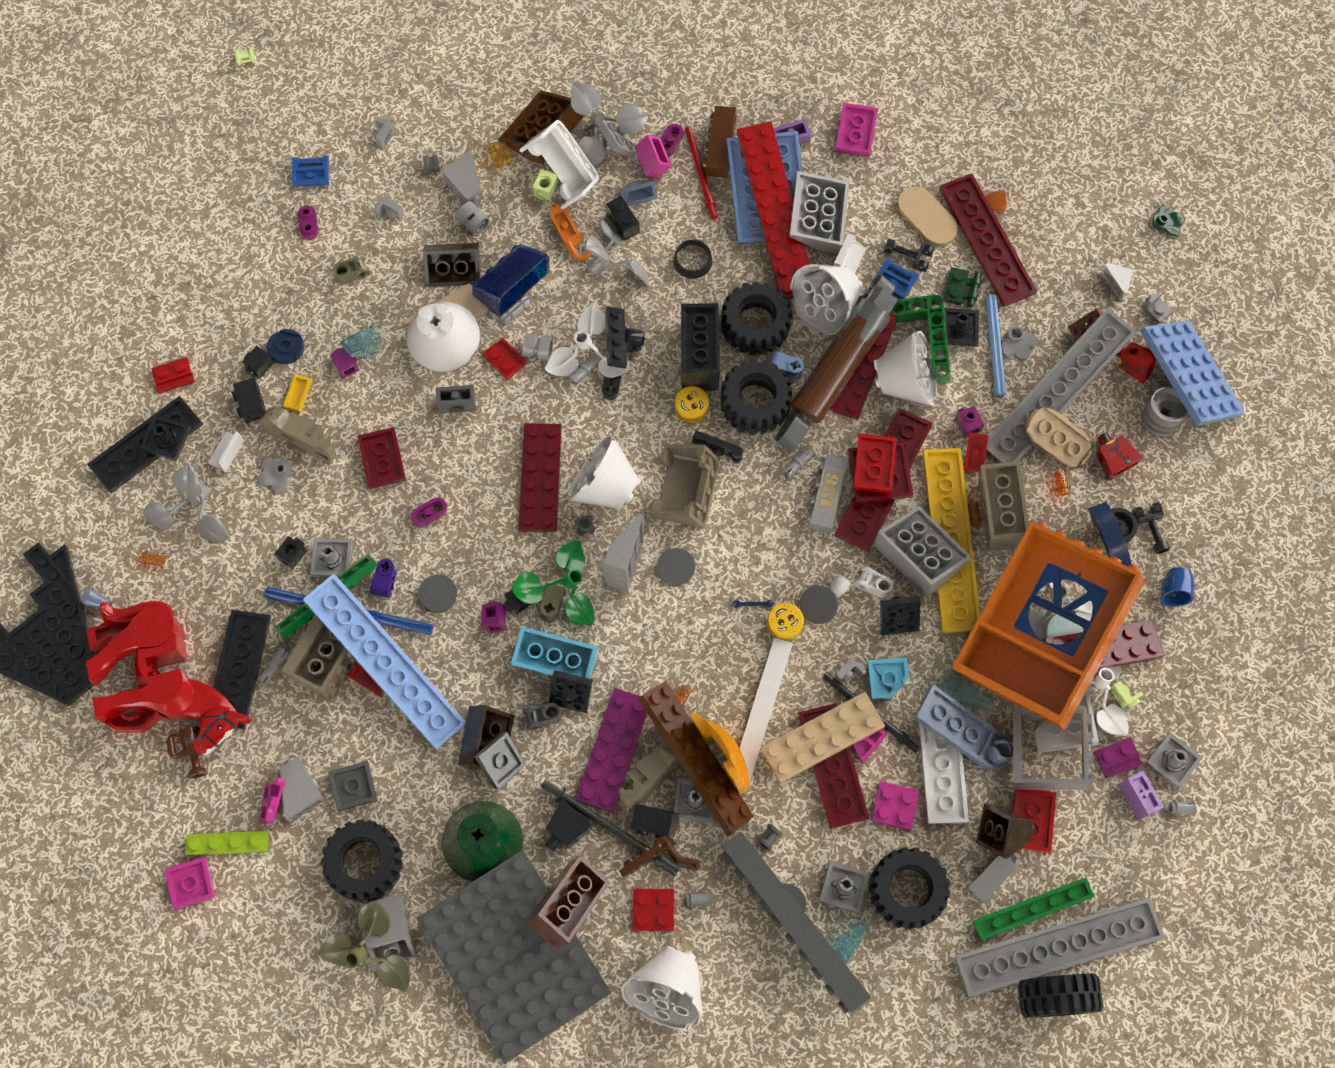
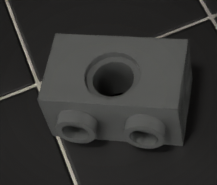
[436,385,477,414]

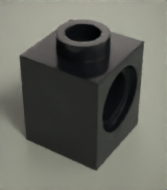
[274,536,307,569]
[504,590,532,615]

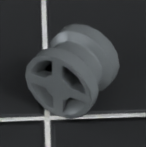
[423,154,440,174]

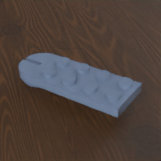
[913,684,1013,770]

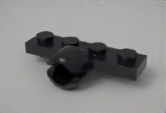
[605,306,645,369]

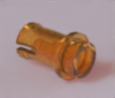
[1054,470,1072,496]
[968,501,984,527]
[139,551,166,568]
[676,684,693,708]

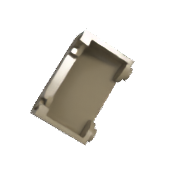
[648,444,719,527]

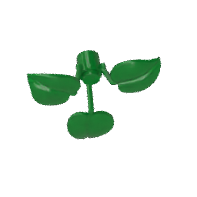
[512,540,594,626]

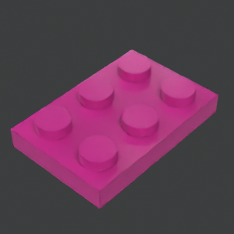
[835,103,878,157]

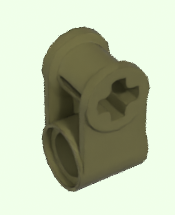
[333,255,370,285]
[540,583,566,623]

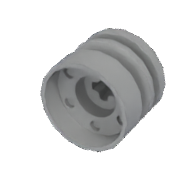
[1141,387,1188,437]

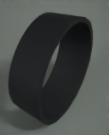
[673,239,713,279]

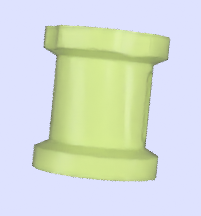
[235,47,256,66]

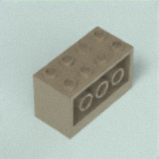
[978,461,1029,551]
[281,615,357,701]

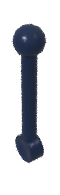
[733,600,774,608]

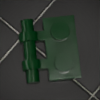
[943,267,982,307]

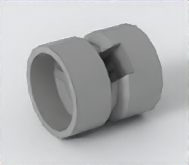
[456,201,490,236]
[522,333,553,361]

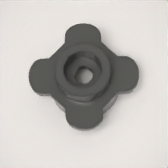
[575,515,596,536]

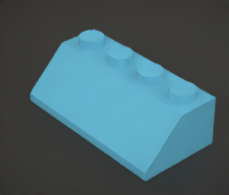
[511,626,599,679]

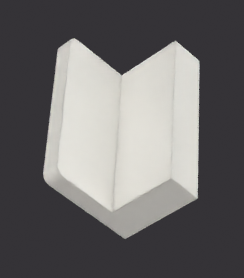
[834,233,866,273]
[208,431,244,472]

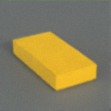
[282,374,313,414]

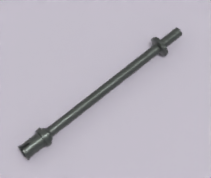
[541,780,682,877]

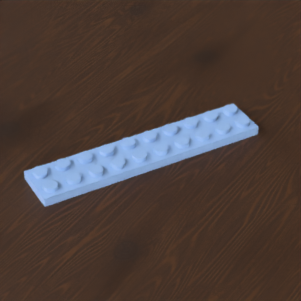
[303,574,466,750]

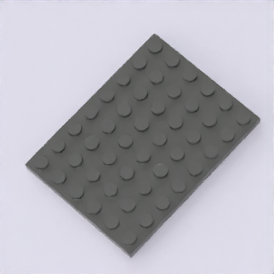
[416,850,611,1064]

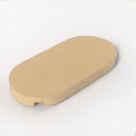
[898,187,958,246]
[1025,408,1092,467]

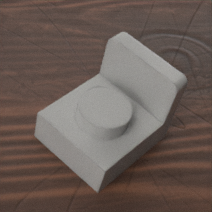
[375,118,395,150]
[374,197,404,220]
[1143,291,1173,324]
[834,657,866,682]

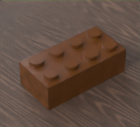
[526,855,610,950]

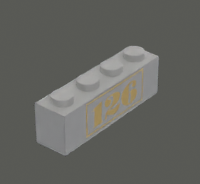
[806,454,849,534]

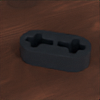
[602,375,621,400]

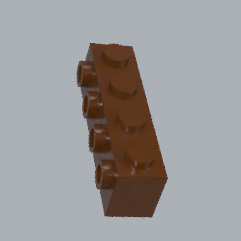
[703,105,737,178]

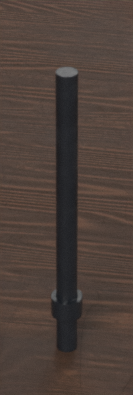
[822,672,920,753]

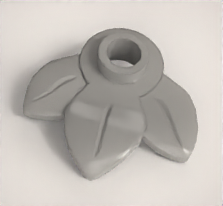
[1002,326,1038,360]
[258,458,292,495]

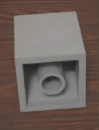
[360,894,417,968]

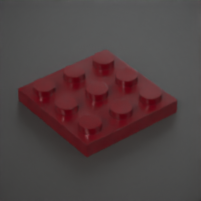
[847,442,914,504]

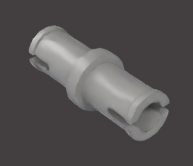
[568,353,602,386]
[781,447,816,480]
[257,647,291,686]

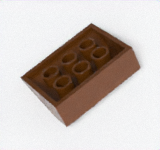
[499,90,585,165]

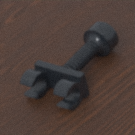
[884,238,935,272]
[1132,502,1170,554]

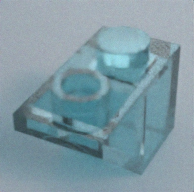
[340,326,382,359]

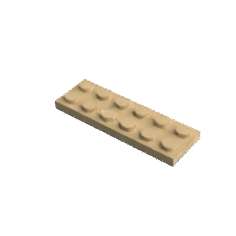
[761,692,885,784]

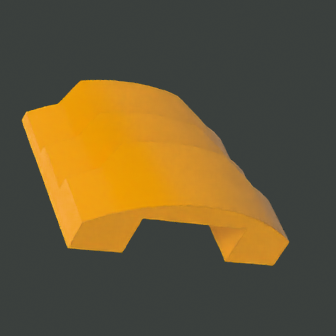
[690,712,751,795]

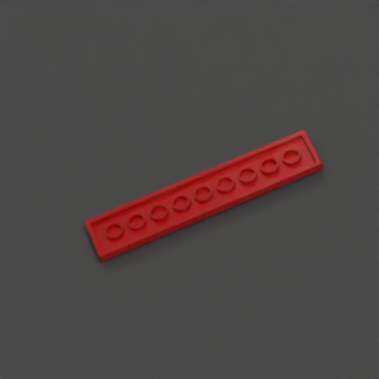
[736,121,810,300]

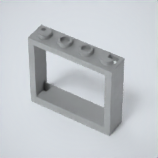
[1013,706,1093,790]

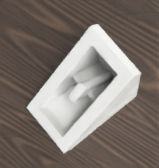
[1101,263,1133,301]

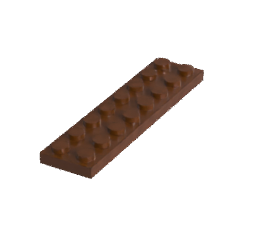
[638,681,754,836]

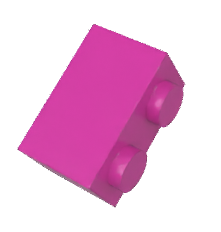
[634,135,672,179]

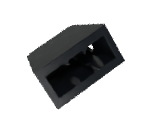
[545,800,593,852]

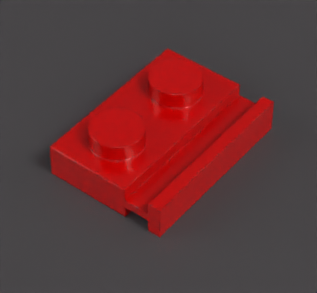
[482,337,527,381]
[151,357,195,394]

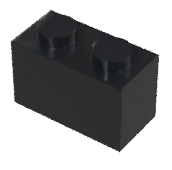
[606,196,640,241]
[232,377,266,423]
[630,804,679,838]

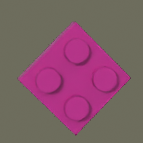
[872,781,920,831]
[165,857,216,910]

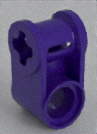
[370,559,397,598]

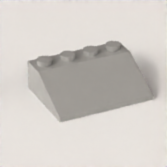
[789,171,849,255]
[873,506,972,598]
[601,514,644,593]

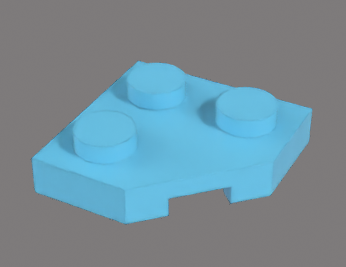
[867,658,909,700]

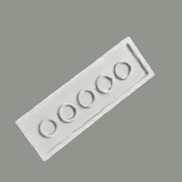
[917,704,969,825]

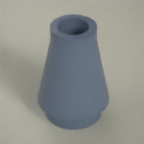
[81,589,113,609]

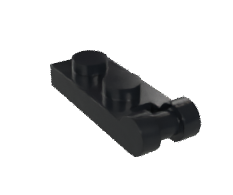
[693,430,743,463]

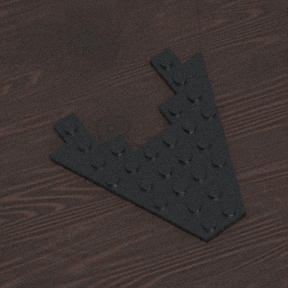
[0,542,95,706]

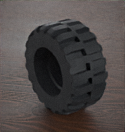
[721,282,792,355]
[720,359,793,434]
[321,820,403,902]
[869,847,950,930]
[1017,973,1104,1018]

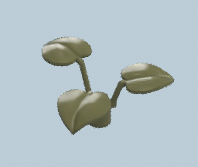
[318,901,410,992]

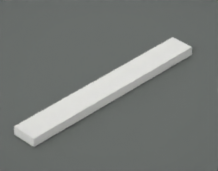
[740,637,793,793]

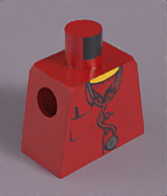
[1116,342,1156,384]
[1096,432,1143,480]

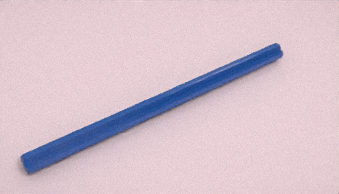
[264,587,433,635]

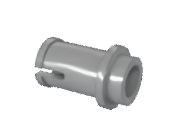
[1168,800,1197,816]
[686,892,712,908]

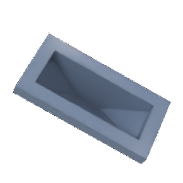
[619,180,658,206]

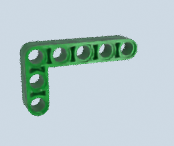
[891,295,951,385]

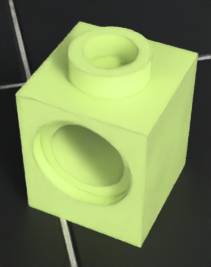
[533,169,558,201]

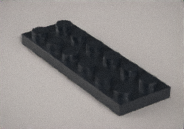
[87,396,203,493]
[213,609,271,730]

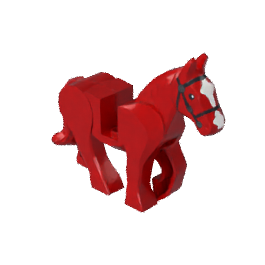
[86,601,251,755]

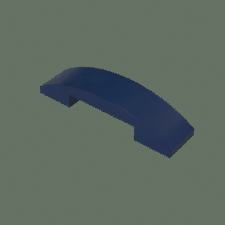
[1088,502,1132,566]

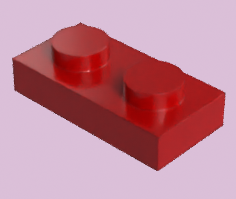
[964,432,989,472]

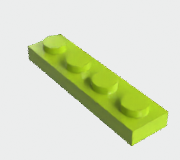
[185,831,269,856]

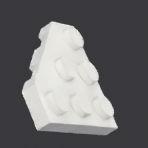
[1034,689,1099,753]

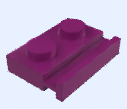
[1093,737,1143,779]

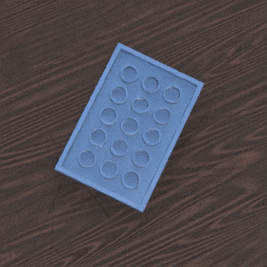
[726,131,803,245]
[1140,320,1245,426]

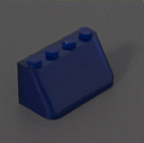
[472,244,550,317]

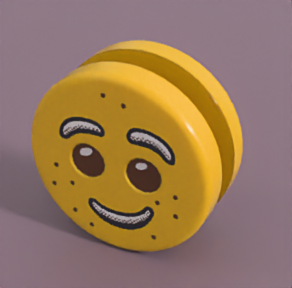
[675,386,709,423]
[767,603,804,641]

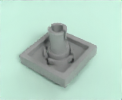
[597,119,637,158]
[310,538,353,577]
[1145,732,1203,789]
[674,778,714,823]
[819,861,870,914]

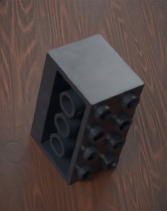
[681,303,720,391]

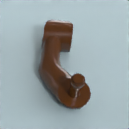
[666,837,701,871]

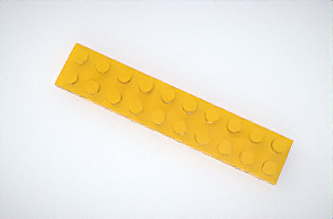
[923,448,980,634]

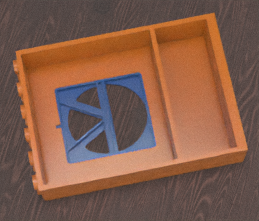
[952,521,1145,730]

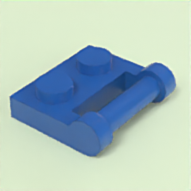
[292,155,330,187]
[876,258,920,299]

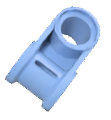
[769,352,804,380]

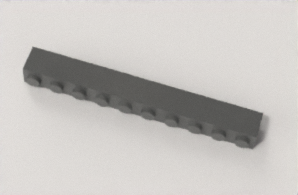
[721,832,871,1017]

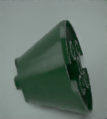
[442,801,523,882]

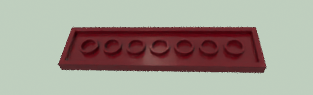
[939,173,1037,307]
[835,408,933,552]

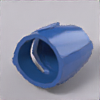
[1161,567,1195,607]

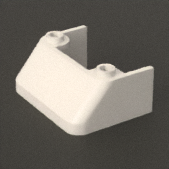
[520,120,599,210]

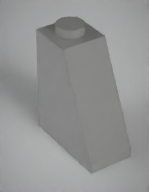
[441,151,483,205]
[280,757,325,823]
[968,854,1021,902]

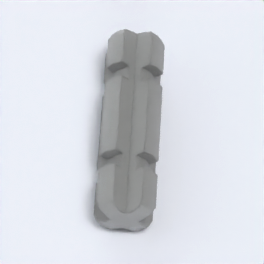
[500,295,531,325]

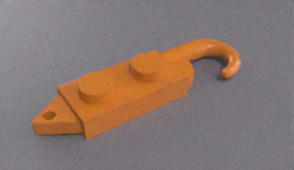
[549,202,592,261]

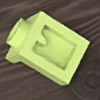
[1110,681,1144,709]

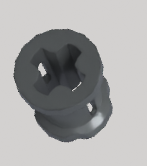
[756,824,783,851]

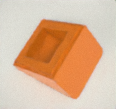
[985,190,1007,212]

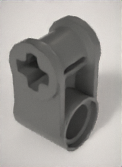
[522,703,562,730]

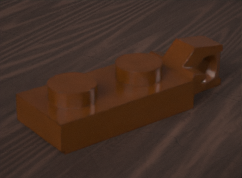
[619,835,672,877]

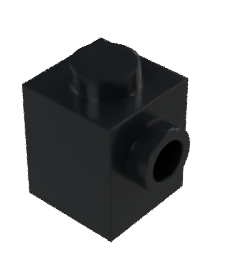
[242,345,275,379]

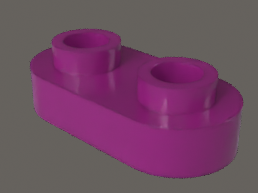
[661,124,683,156]
[297,206,319,240]
[411,498,448,527]

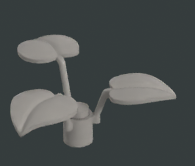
[571,83,648,166]
[584,220,649,288]
[143,463,230,542]

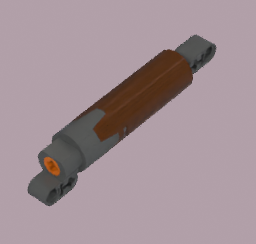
[775,274,898,452]

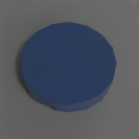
[267,329,305,364]

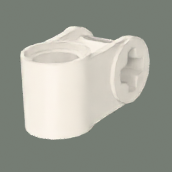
[854,566,893,598]

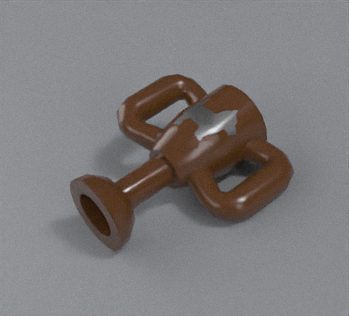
[166,726,208,779]

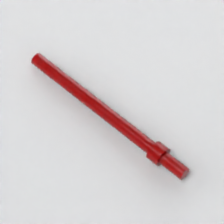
[685,126,718,220]

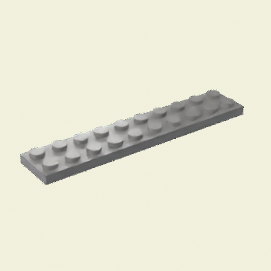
[987,308,1137,463]
[954,898,1165,997]

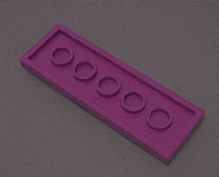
[575,688,648,814]

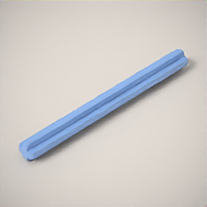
[986,294,1006,397]

